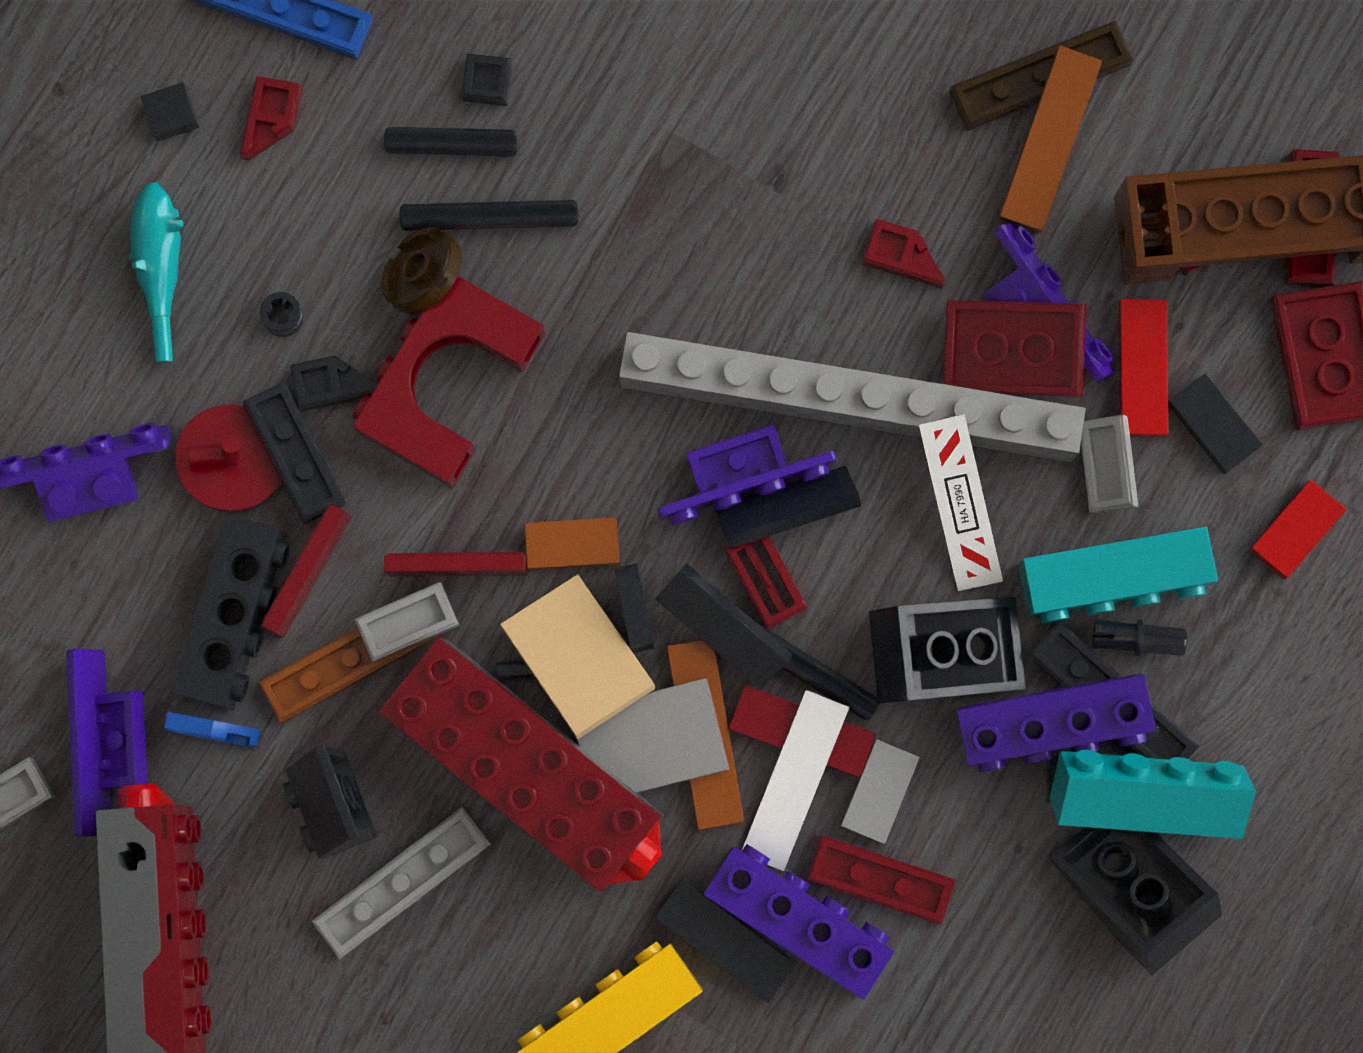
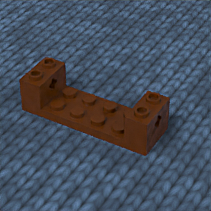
[1114,155,1363,285]

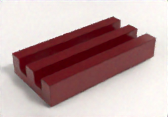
[724,536,808,629]

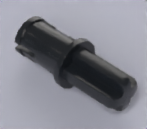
[1092,619,1188,656]

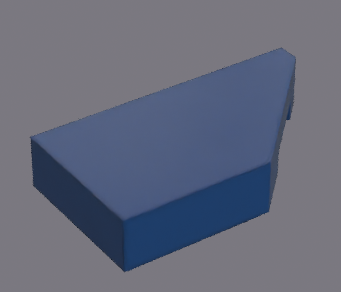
[164,712,261,748]

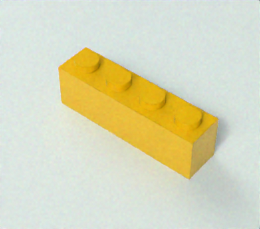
[516,941,703,1053]

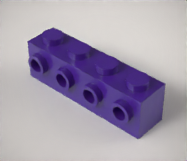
[957,673,1156,772]
[703,844,895,1000]

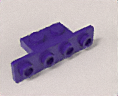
[983,223,1115,381]
[0,423,172,522]
[657,425,837,525]
[66,649,148,837]

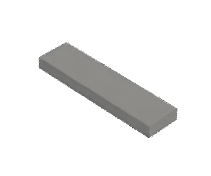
[311,807,491,959]

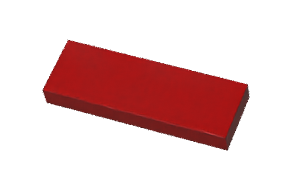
[1118,299,1168,437]

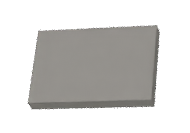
[578,678,730,793]

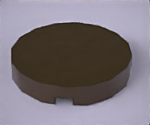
[381,227,462,315]

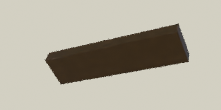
[949,20,1134,131]

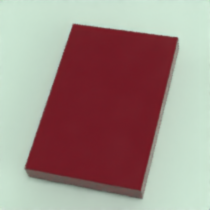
[1270,281,1363,431]
[943,300,1087,397]

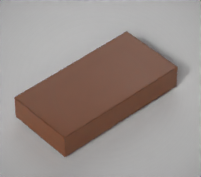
[525,517,620,570]

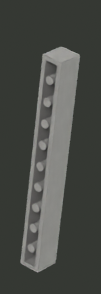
[619,332,1086,462]

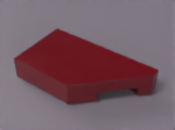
[240,76,303,160]
[862,219,945,289]

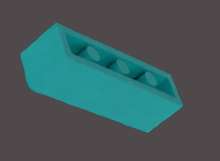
[1018,526,1218,624]
[1049,750,1256,839]

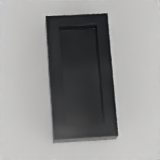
[1168,374,1263,474]

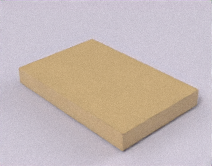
[500,574,655,740]

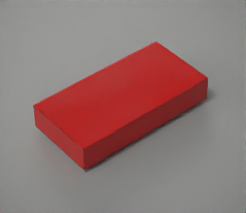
[1249,479,1347,580]

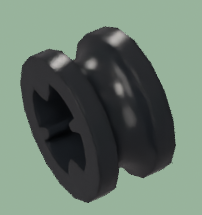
[260,292,304,337]

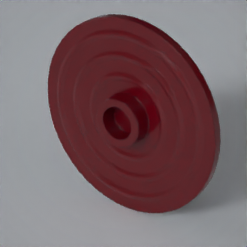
[175,405,281,512]

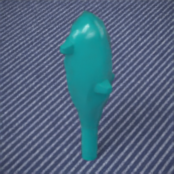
[129,182,183,363]

